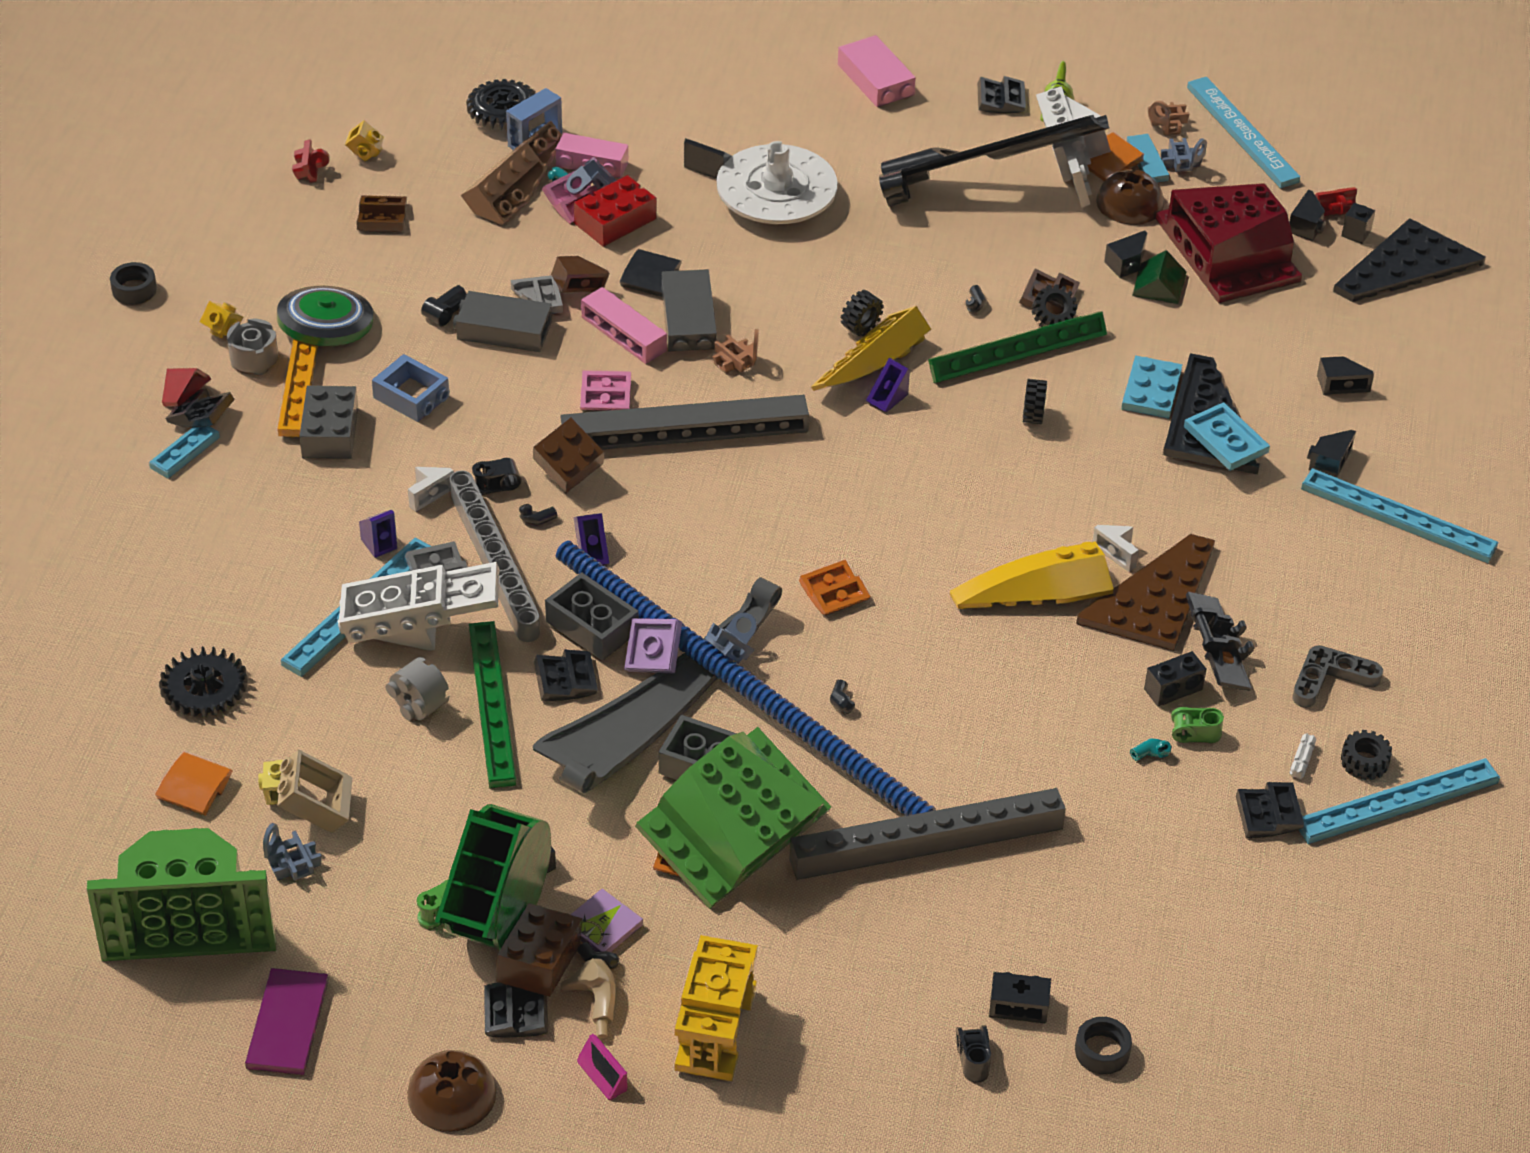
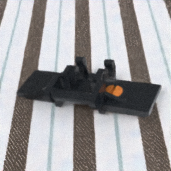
[1186,592,1255,691]

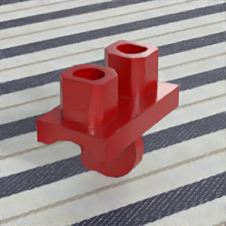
[292,139,330,183]
[1315,187,1357,216]

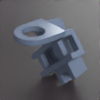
[1161,138,1207,172]
[566,157,617,194]
[705,613,757,663]
[263,823,322,881]

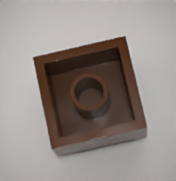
[533,417,604,494]

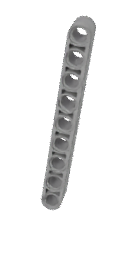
[450,470,540,642]

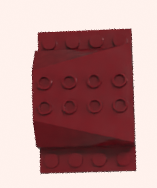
[1155,183,1302,303]

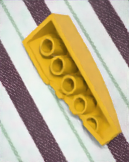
[811,306,932,391]
[950,541,1114,609]

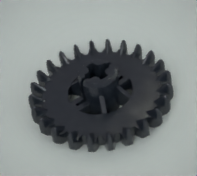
[466,79,536,130]
[159,646,248,717]

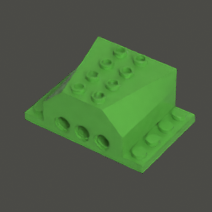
[635,727,832,909]
[87,828,276,961]

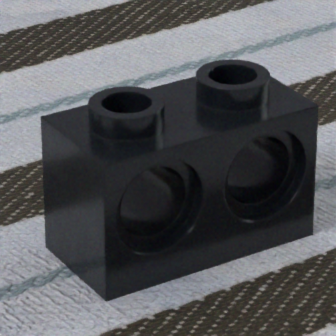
[1144,651,1207,707]

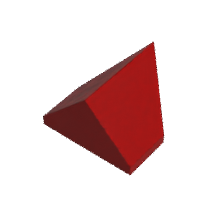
[162,368,211,406]

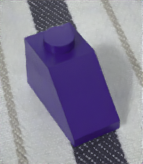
[359,510,398,558]
[573,513,610,565]

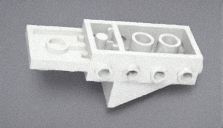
[1036,86,1111,207]
[338,562,499,651]

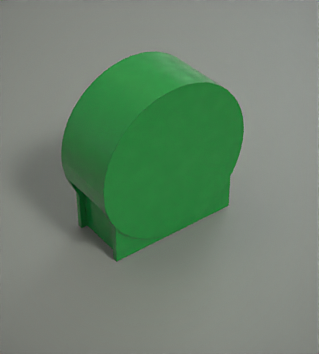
[435,804,551,950]

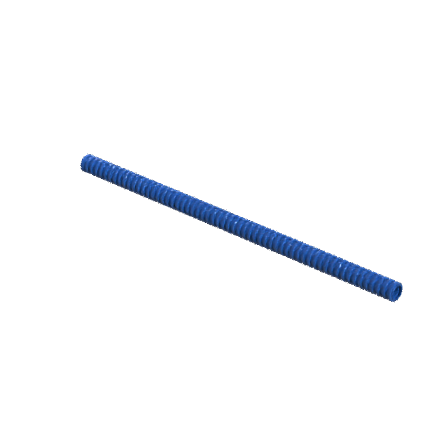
[555,540,936,816]

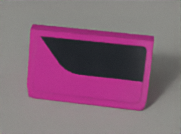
[577,1034,628,1100]

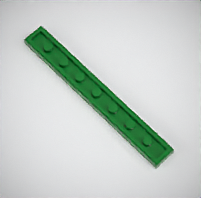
[928,311,1107,383]
[469,621,516,788]

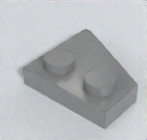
[510,275,563,314]

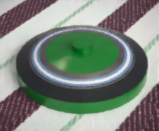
[277,285,373,346]

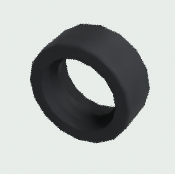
[110,262,157,305]
[1075,1016,1132,1074]

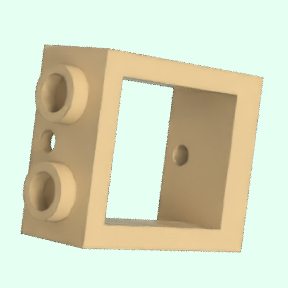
[277,749,353,833]

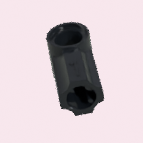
[421,285,467,326]

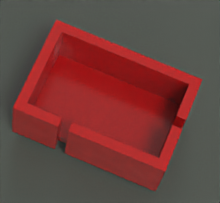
[574,175,657,247]

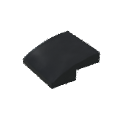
[977,76,1026,114]
[620,249,682,297]
[165,388,235,427]
[534,649,598,701]
[1236,782,1304,838]
[484,982,548,1038]

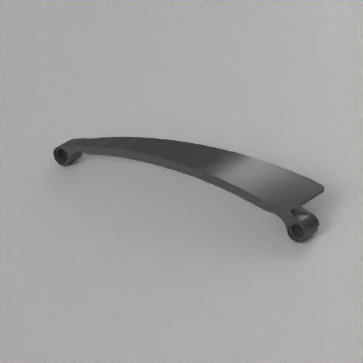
[533,577,783,794]

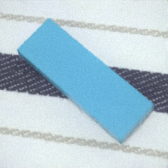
[1126,134,1169,183]
[149,426,220,479]

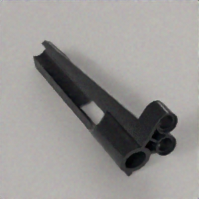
[879,115,1110,207]

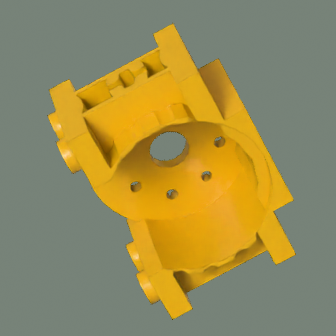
[674,935,758,1081]

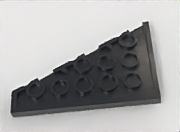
[1333,218,1486,302]
[1163,353,1260,475]

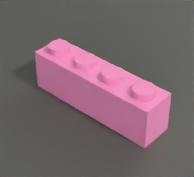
[581,287,667,364]

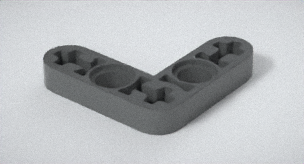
[1292,645,1383,708]

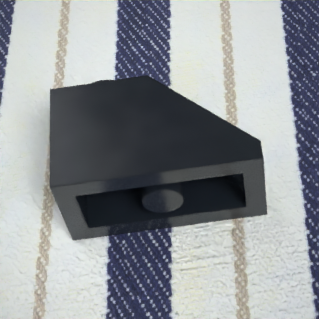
[1289,189,1326,241]
[1104,230,1147,278]
[1317,356,1374,395]
[1307,430,1356,478]

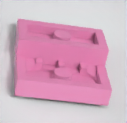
[542,170,598,224]
[580,371,631,411]

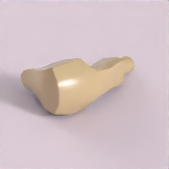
[561,959,616,1039]

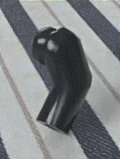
[965,285,987,313]
[519,504,558,525]
[830,679,855,714]
[577,942,619,969]

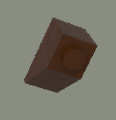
[551,256,610,293]

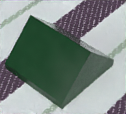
[1132,250,1187,304]

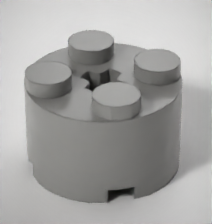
[227,319,278,375]
[385,657,450,720]

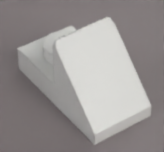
[408,467,454,512]
[1092,525,1139,572]

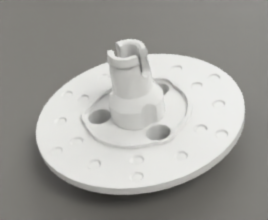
[717,141,837,224]

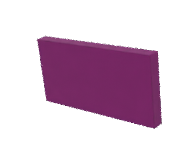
[245,968,329,1075]

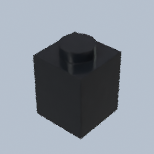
[1341,203,1376,244]

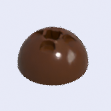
[1096,169,1164,225]
[407,1050,496,1132]

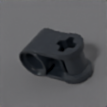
[472,458,522,495]
[956,1025,991,1082]

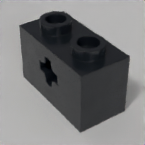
[989,972,1051,1024]

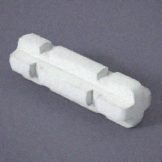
[1290,733,1317,779]

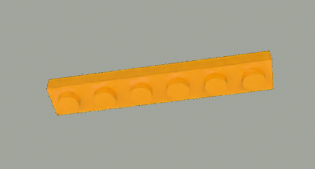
[277,338,318,437]

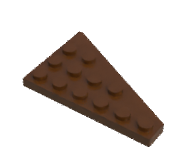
[1076,534,1215,651]

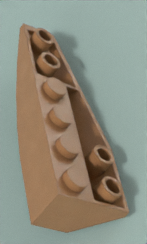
[461,121,562,225]

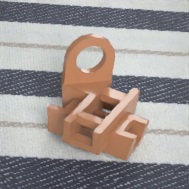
[1148,101,1190,135]
[713,329,759,374]

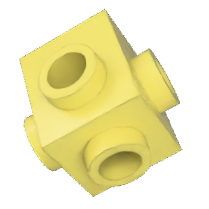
[258,760,300,805]

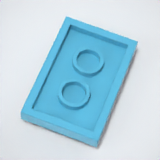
[1121,355,1183,419]
[1184,402,1270,470]

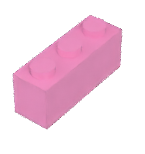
[556,133,629,179]

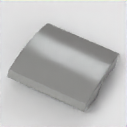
[405,541,467,572]

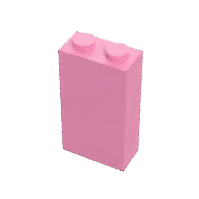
[838,35,916,107]

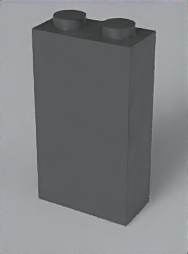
[662,269,717,352]
[453,291,552,352]

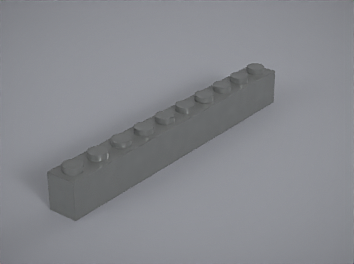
[560,394,809,450]
[789,788,1066,880]

